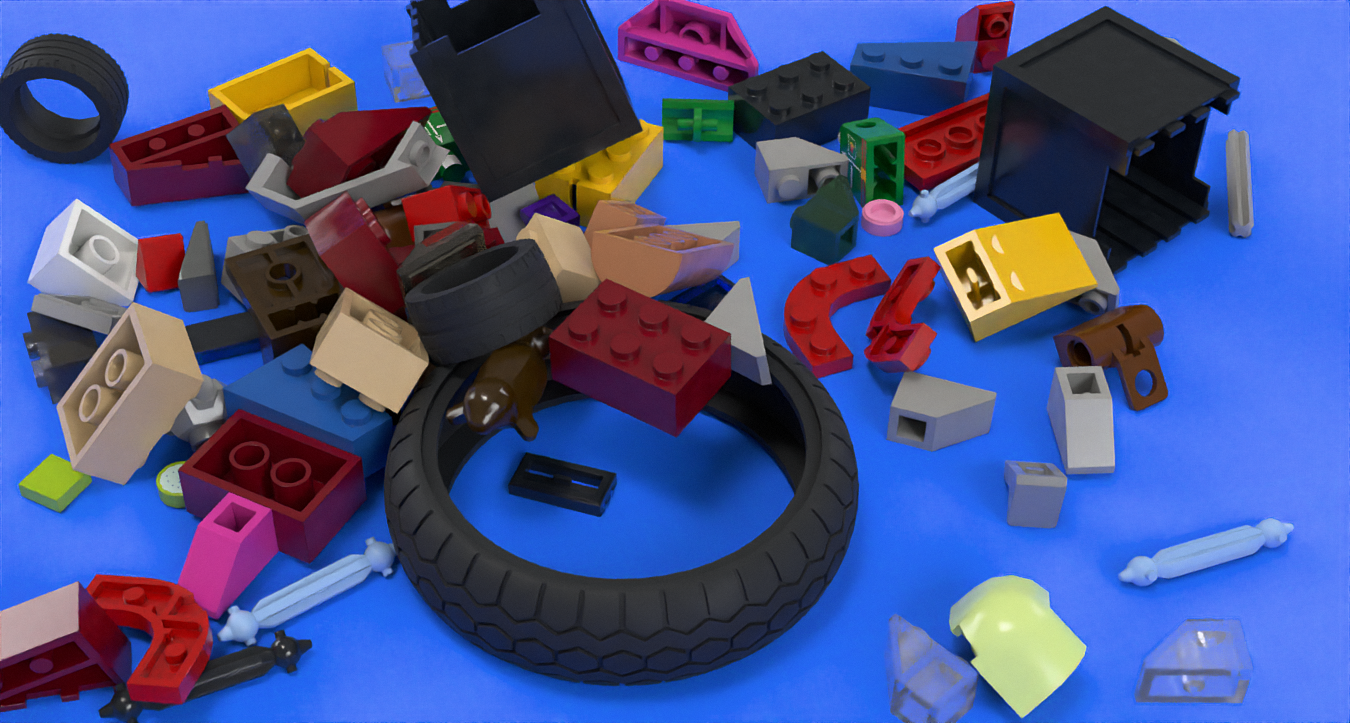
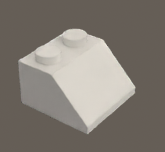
[27,198,139,306]

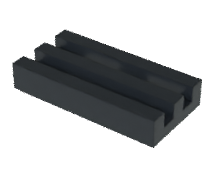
[508,452,617,517]

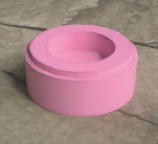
[861,199,904,237]

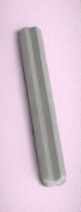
[1225,129,1254,238]

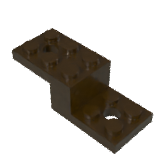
[224,234,401,426]

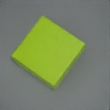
[18,454,92,513]

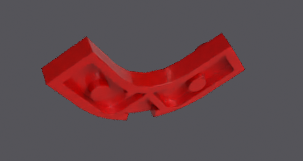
[783,254,891,378]
[864,256,941,373]
[86,574,213,705]

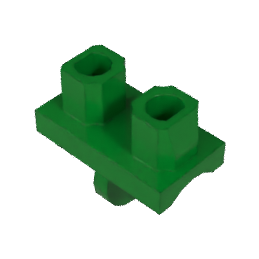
[662,98,734,142]

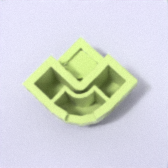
[949,575,1087,718]

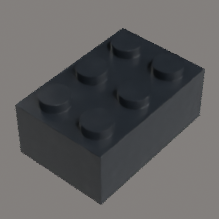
[728,51,871,150]

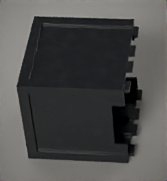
[406,0,643,203]
[973,6,1240,276]

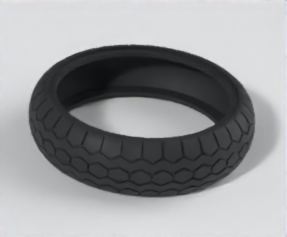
[384,299,859,686]

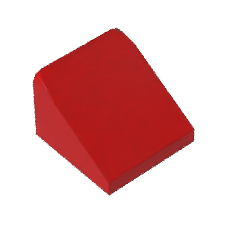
[136,233,185,292]

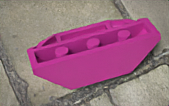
[618,0,759,92]

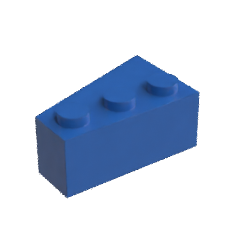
[850,41,978,116]
[222,344,394,479]

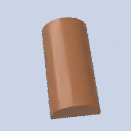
[591,223,734,298]

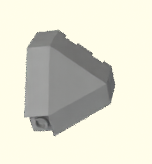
[246,121,450,225]

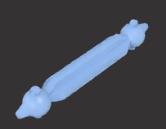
[908,162,979,223]
[1118,518,1294,586]
[217,537,397,647]

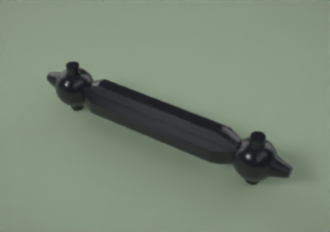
[98,630,313,723]

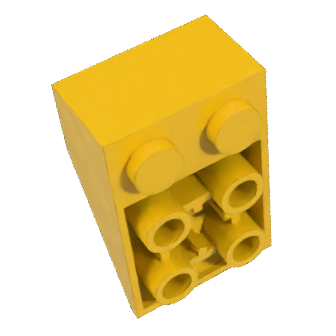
[933,212,1098,342]

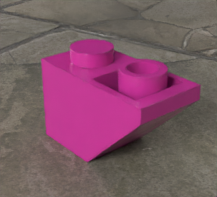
[177,492,279,620]

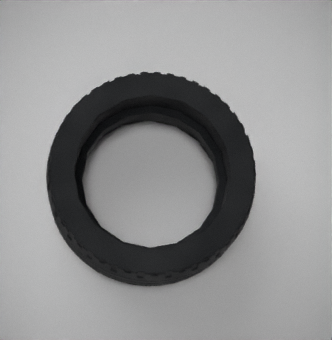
[0,33,129,164]
[404,238,563,365]

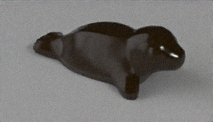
[446,326,553,442]

